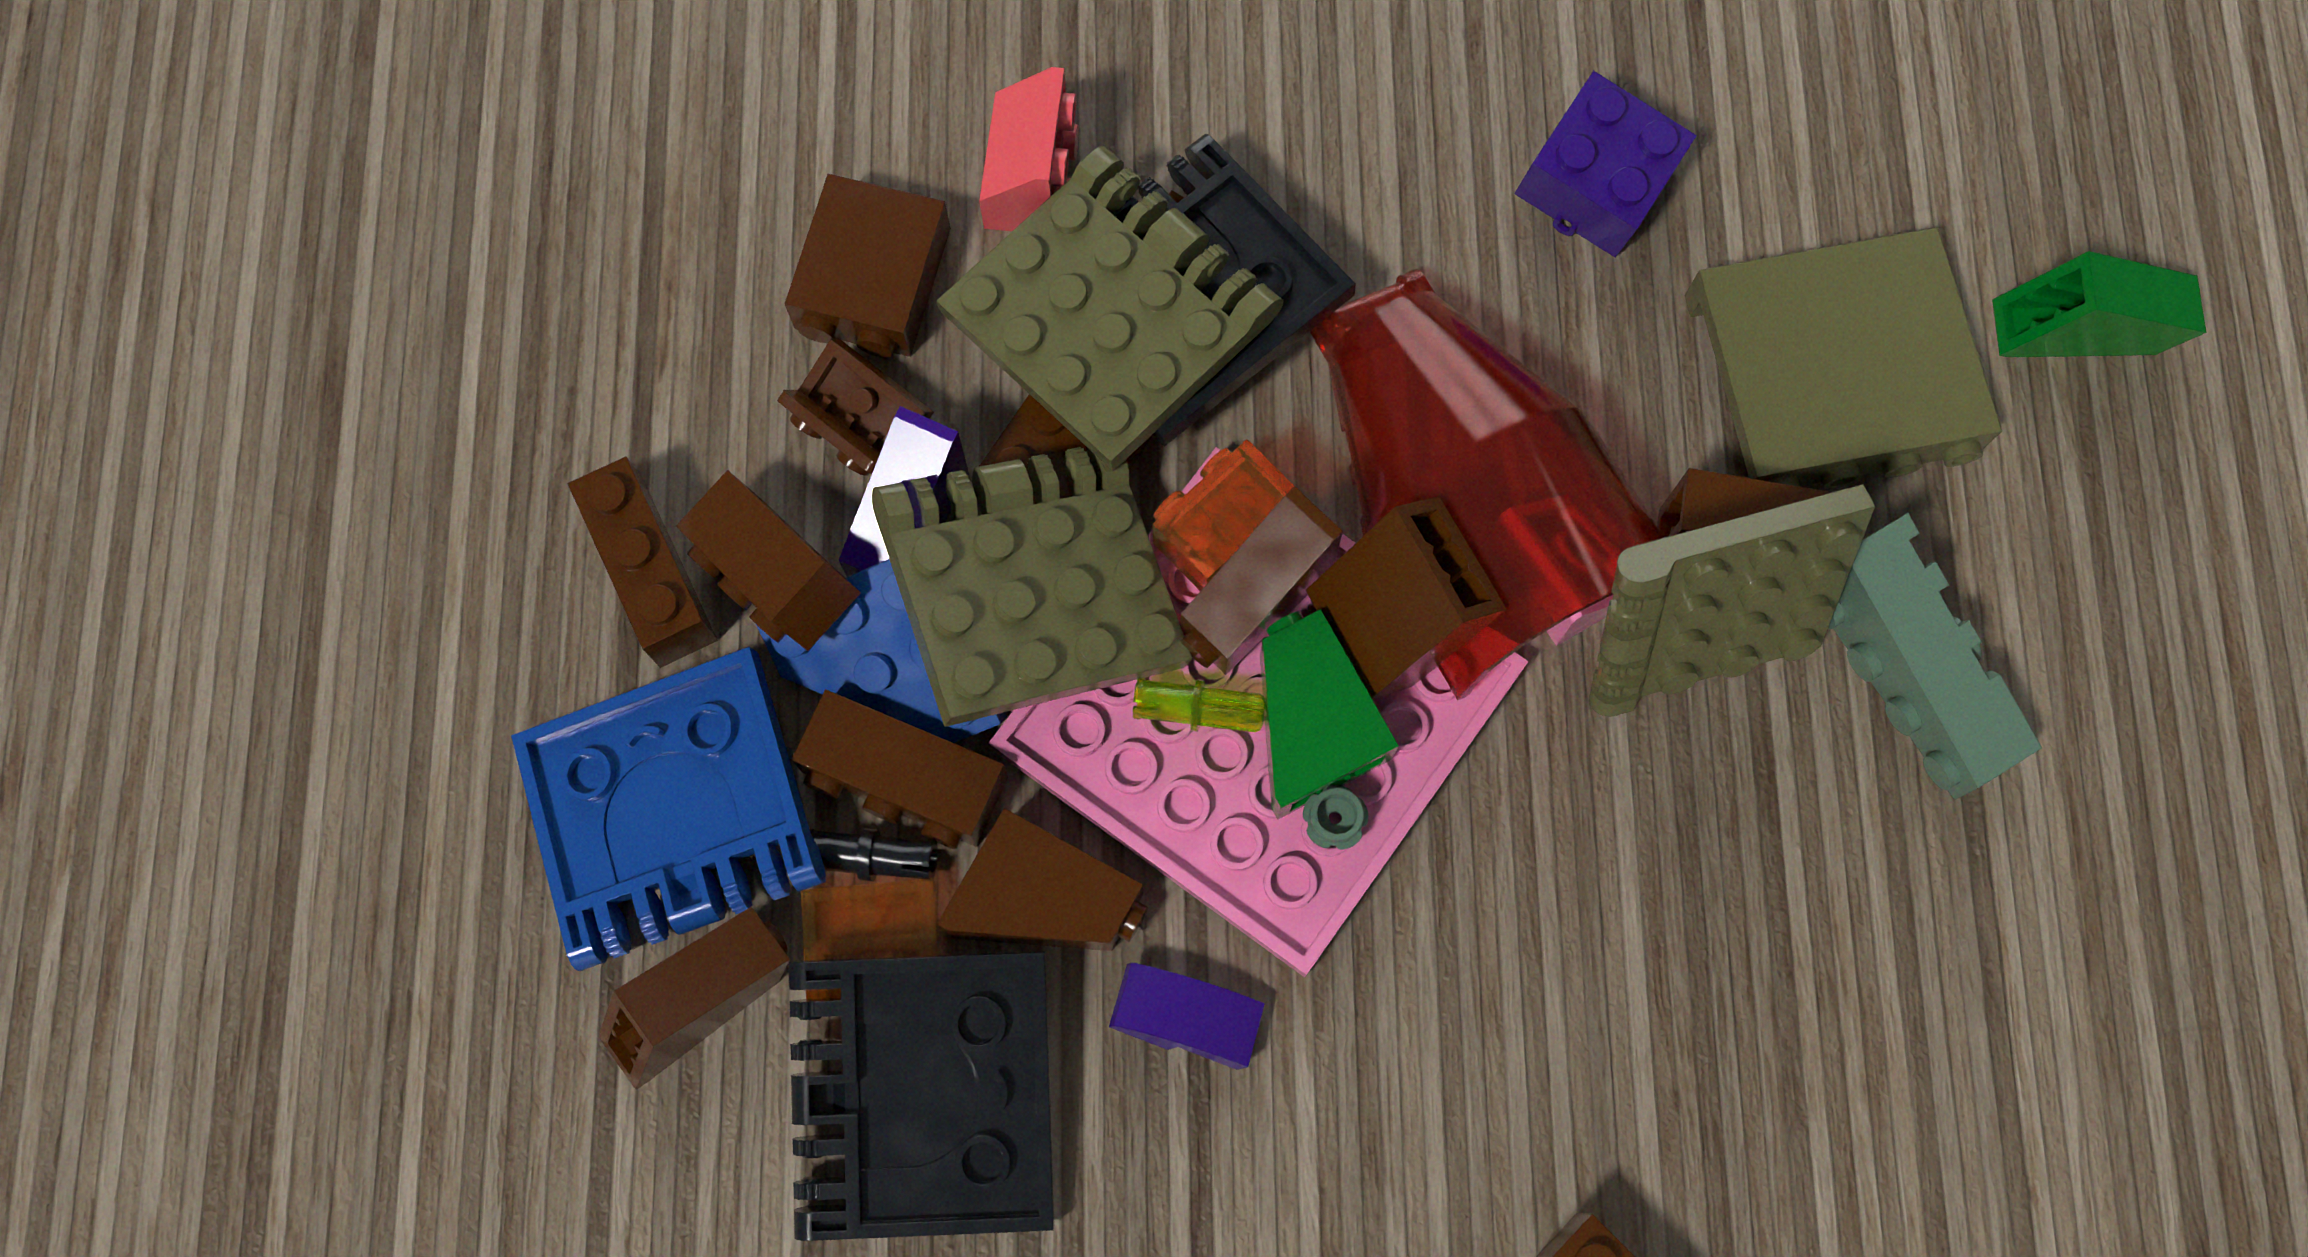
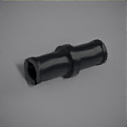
[810,829,938,882]

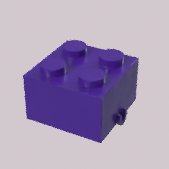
[1514,70,1697,257]

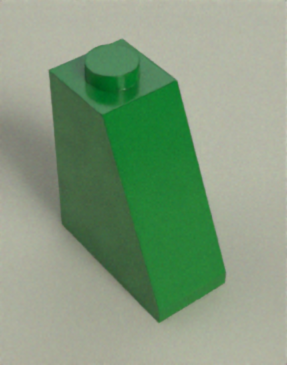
[1992,251,2207,357]
[1260,609,1399,820]

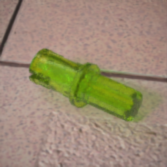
[1133,677,1265,732]

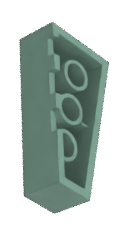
[1828,513,2042,800]

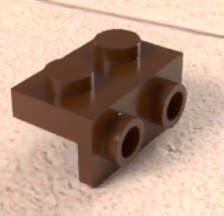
[777,339,934,476]

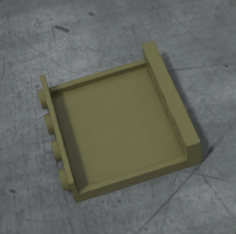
[1684,227,2002,489]

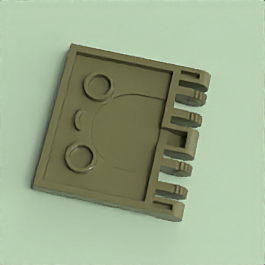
[936,146,1283,471]
[872,447,1192,727]
[1589,484,1875,717]

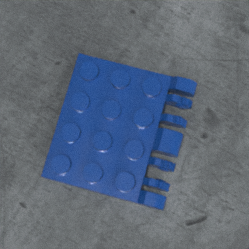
[511,647,826,971]

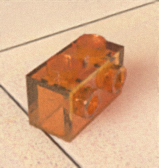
[1153,439,1302,592]

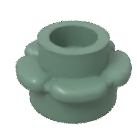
[1303,785,1368,850]

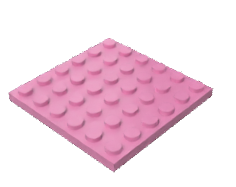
[988,447,1529,977]

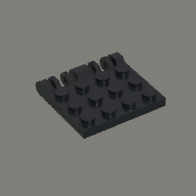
[1114,134,1356,447]
[788,951,1054,1241]

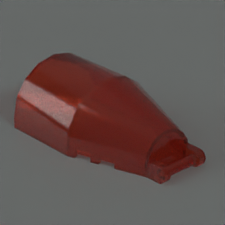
[1310,269,1664,701]

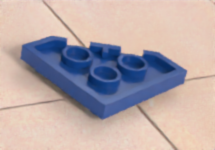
[756,559,1007,743]

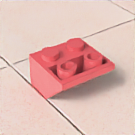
[979,67,1079,232]

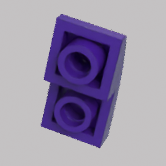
[1109,962,1265,1070]

